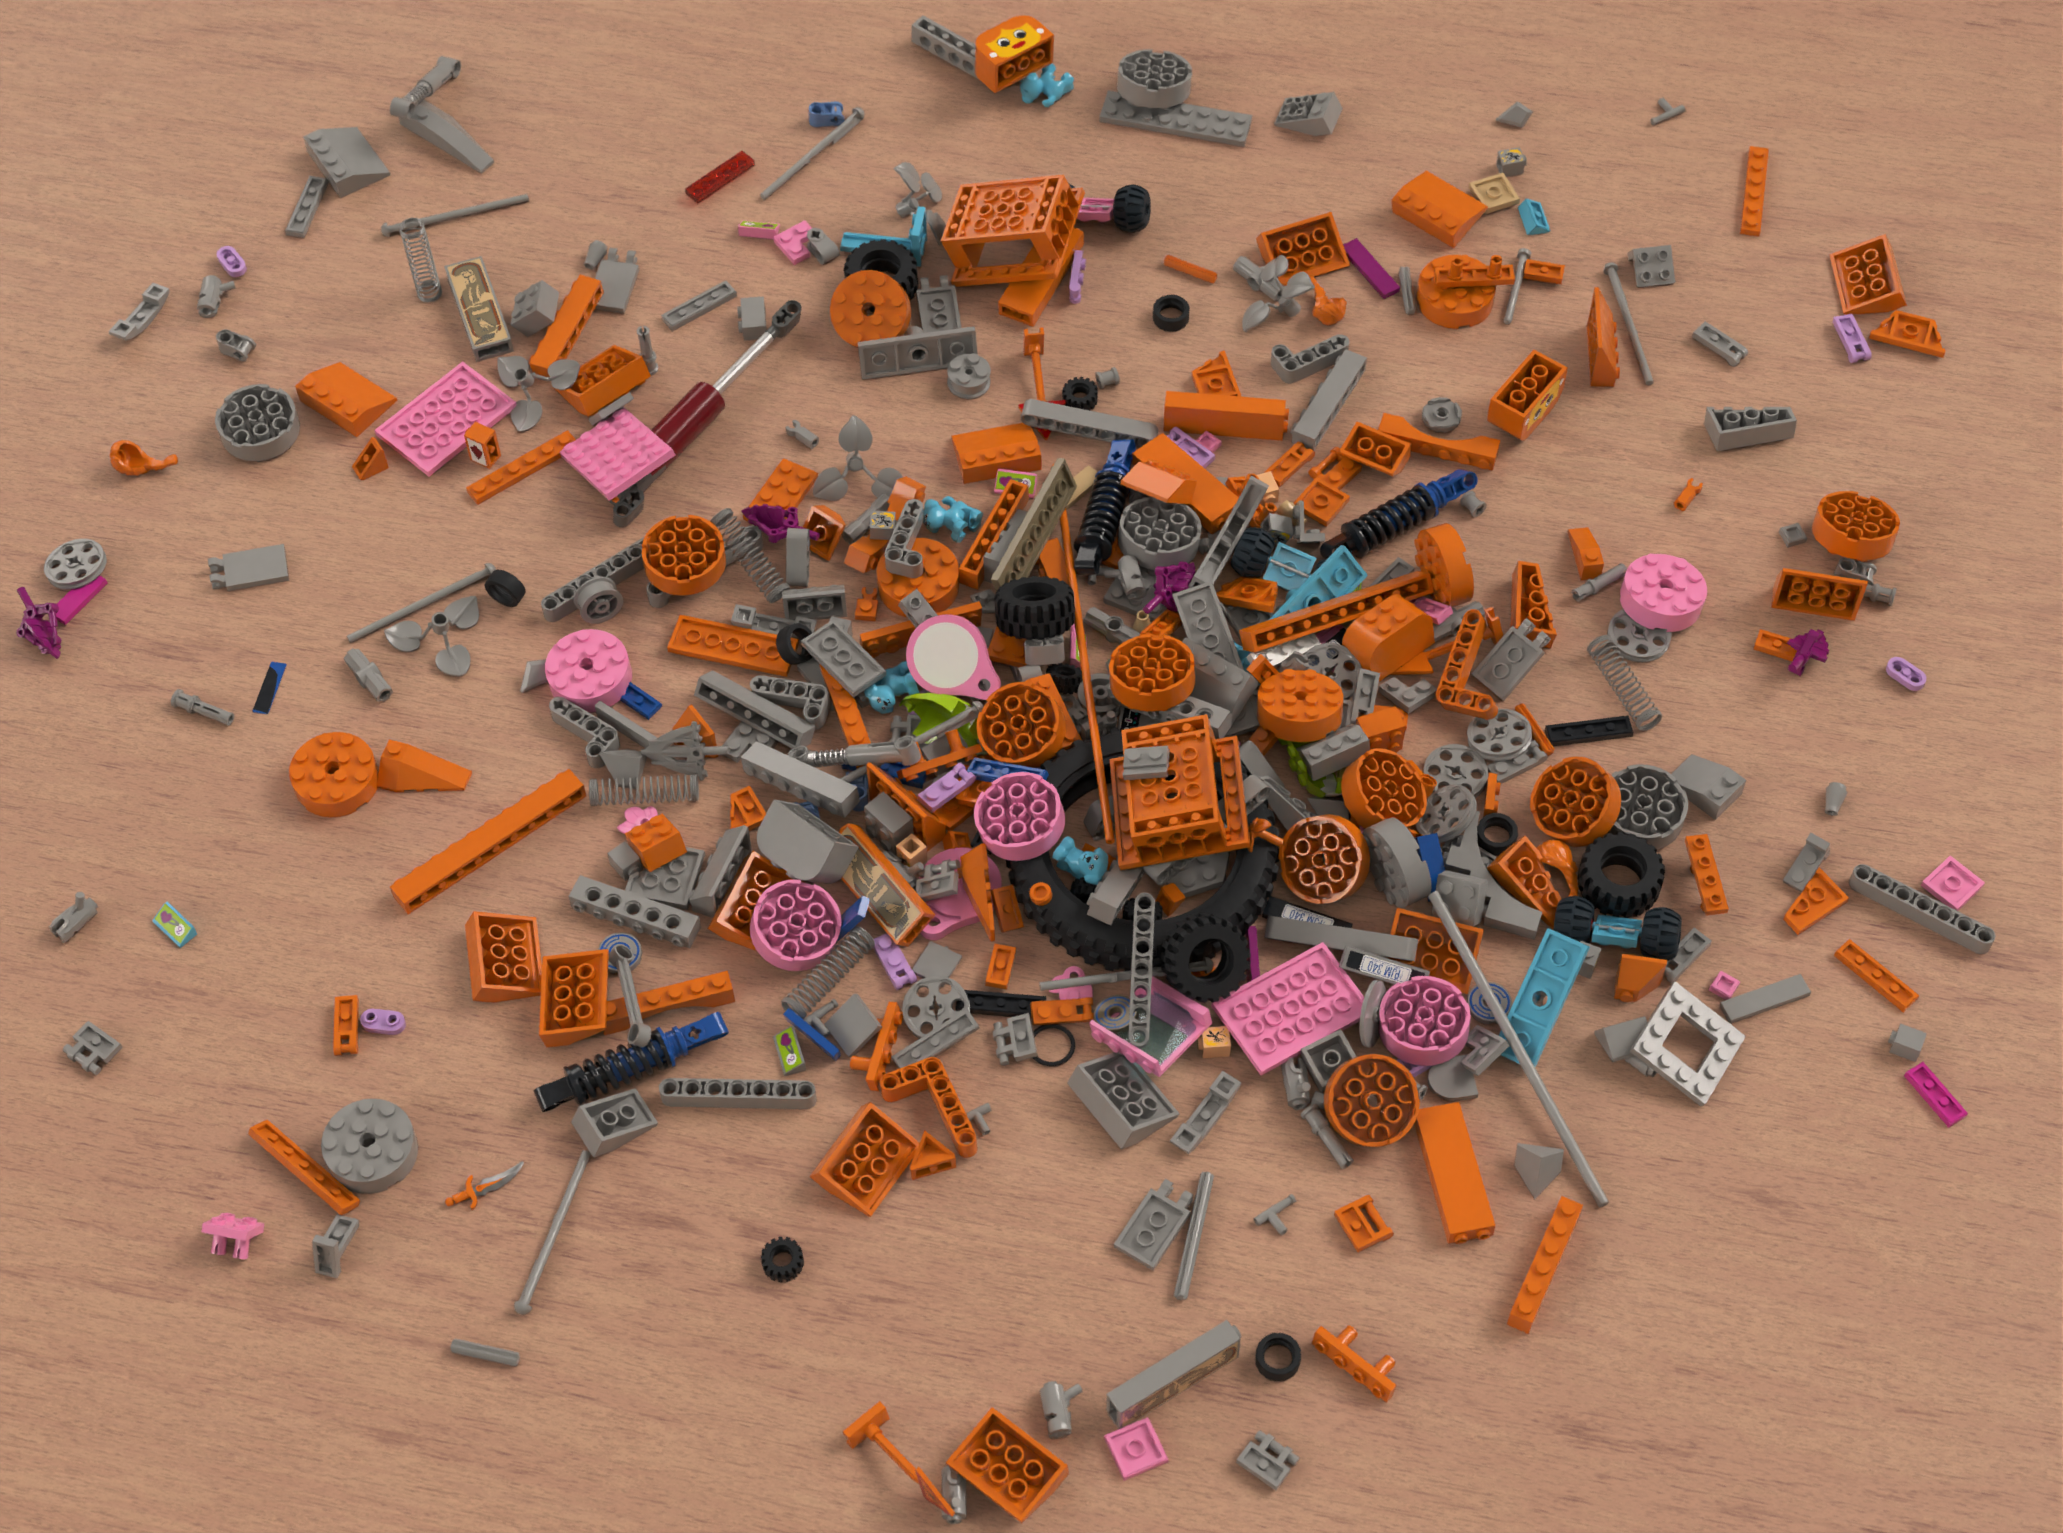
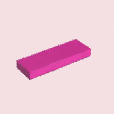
[56,575,107,625]
[1904,1062,1968,1128]

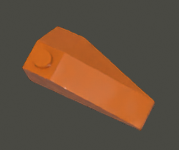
[957,843,995,941]

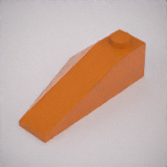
[377,739,472,792]
[1487,836,1561,930]

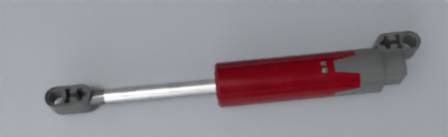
[606,300,802,528]

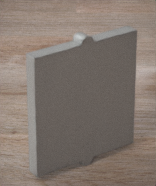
[912,941,962,987]

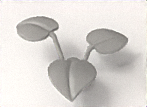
[893,162,946,245]
[1242,255,1315,332]
[497,356,580,432]
[813,415,903,501]
[384,596,479,677]

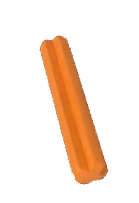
[1164,255,1217,284]
[1514,703,1554,756]

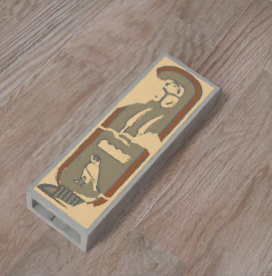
[444,256,514,362]
[1106,1320,1241,1429]

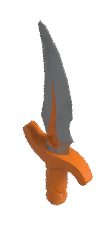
[445,1162,524,1210]

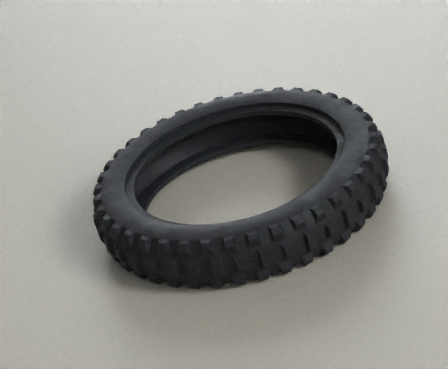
[1006,726,1280,972]

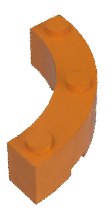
[844,476,926,573]

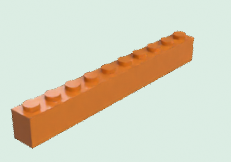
[1239,571,1434,653]
[390,769,587,915]

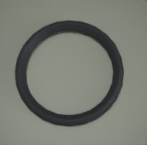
[1033,1024,1075,1066]

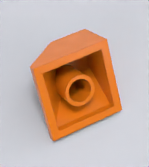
[803,505,846,561]
[672,704,718,758]
[1614,954,1667,1002]

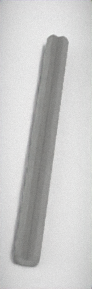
[1174,1172,1214,1300]

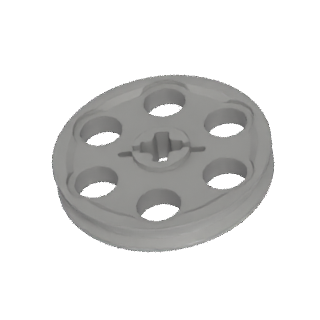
[44,539,107,589]
[1607,609,1671,662]
[1304,643,1361,700]
[1467,709,1532,761]
[1423,744,1488,799]
[1416,784,1477,843]
[902,976,970,1039]

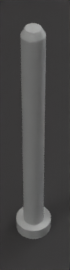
[1504,248,1531,325]

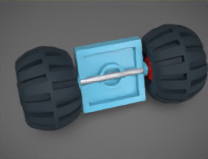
[1231,527,1327,592]
[1554,896,1681,961]

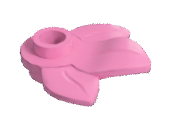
[617,806,658,834]
[1049,966,1093,1000]

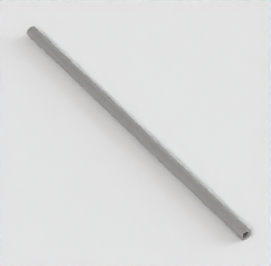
[1428,891,1609,1208]

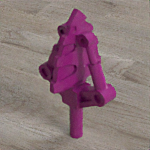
[741,504,820,543]
[1143,561,1196,614]
[16,587,61,659]
[1787,629,1829,676]

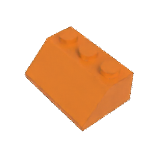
[1339,421,1411,476]
[1120,459,1197,504]

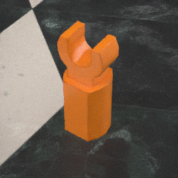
[1674,478,1703,511]

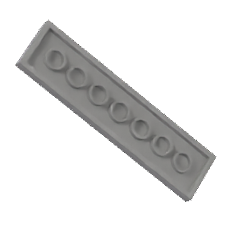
[1100,90,1252,147]
[1172,581,1260,738]

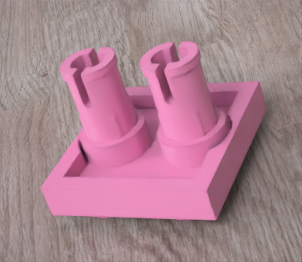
[202,1213,265,1259]

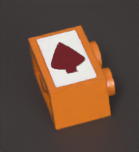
[464,421,501,469]

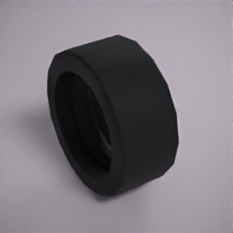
[1153,294,1190,332]
[484,569,526,607]
[776,623,813,665]
[1477,813,1518,856]
[1255,1333,1301,1381]

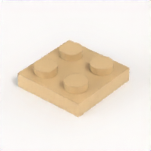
[1469,173,1520,214]

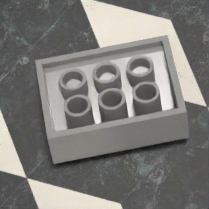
[303,127,391,198]
[1182,637,1259,734]
[1067,1052,1179,1149]

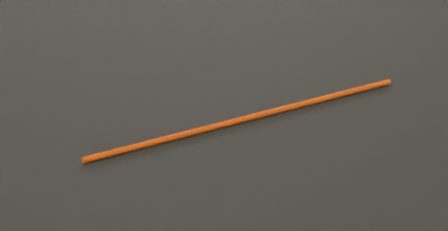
[1052,463,1115,844]

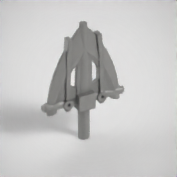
[641,721,730,780]

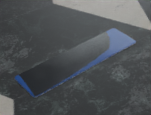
[253,662,287,714]

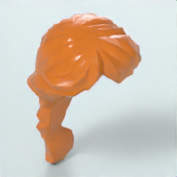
[1309,275,1347,326]
[109,440,178,476]
[1536,839,1579,897]

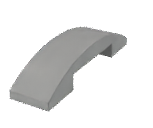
[109,283,170,340]
[731,604,817,639]
[1170,1071,1241,1154]

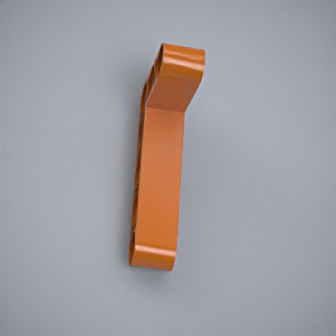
[1436,609,1498,720]
[880,1057,978,1158]

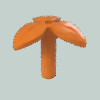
[1247,817,1283,852]

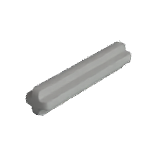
[1399,266,1416,315]
[450,1339,520,1366]

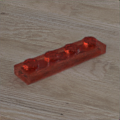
[685,150,755,204]

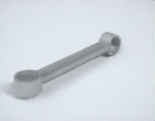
[608,944,651,1047]

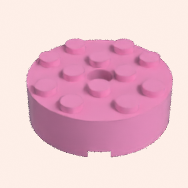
[1620,554,1707,632]
[545,629,632,713]
[974,772,1065,861]
[750,880,841,971]
[1379,976,1470,1066]

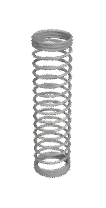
[399,217,442,302]
[710,508,790,603]
[1587,635,1662,731]
[589,774,699,806]
[781,926,875,1019]

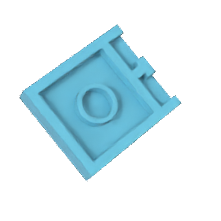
[840,206,927,267]

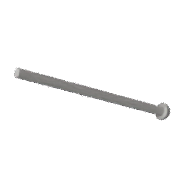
[760,107,865,200]
[381,194,529,237]
[1603,262,1654,386]
[347,563,496,643]
[840,701,984,783]
[1039,957,1213,991]
[514,1150,591,1315]

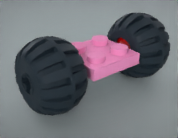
[1068,183,1151,233]

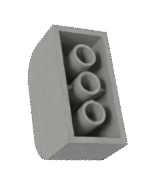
[757,799,859,884]

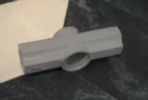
[1233,256,1285,301]
[1433,601,1485,642]
[1084,607,1140,644]
[344,648,393,702]

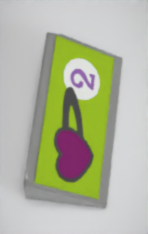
[773,1025,806,1076]

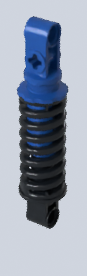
[1074,439,1136,575]
[1320,469,1478,559]
[533,1012,729,1112]

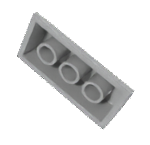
[689,825,752,918]

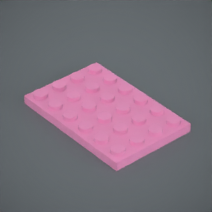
[375,362,517,477]
[560,408,676,501]
[1211,942,1364,1076]

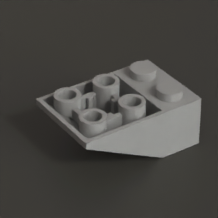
[1274,92,1343,136]

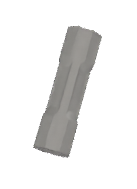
[842,494,890,545]

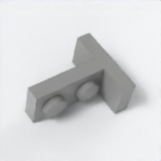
[1783,833,1830,893]
[312,1214,359,1278]

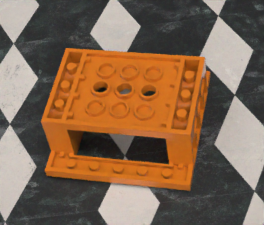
[941,174,1085,287]
[1110,714,1251,871]

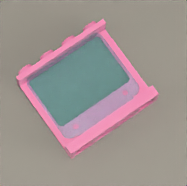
[1089,977,1212,1077]

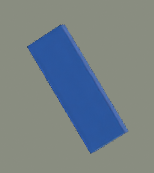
[1415,833,1445,902]
[837,896,870,941]
[783,1008,841,1061]

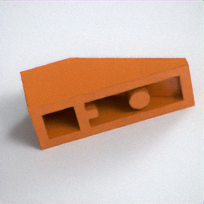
[1568,527,1604,581]

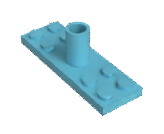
[1269,545,1368,620]
[1499,928,1590,1067]

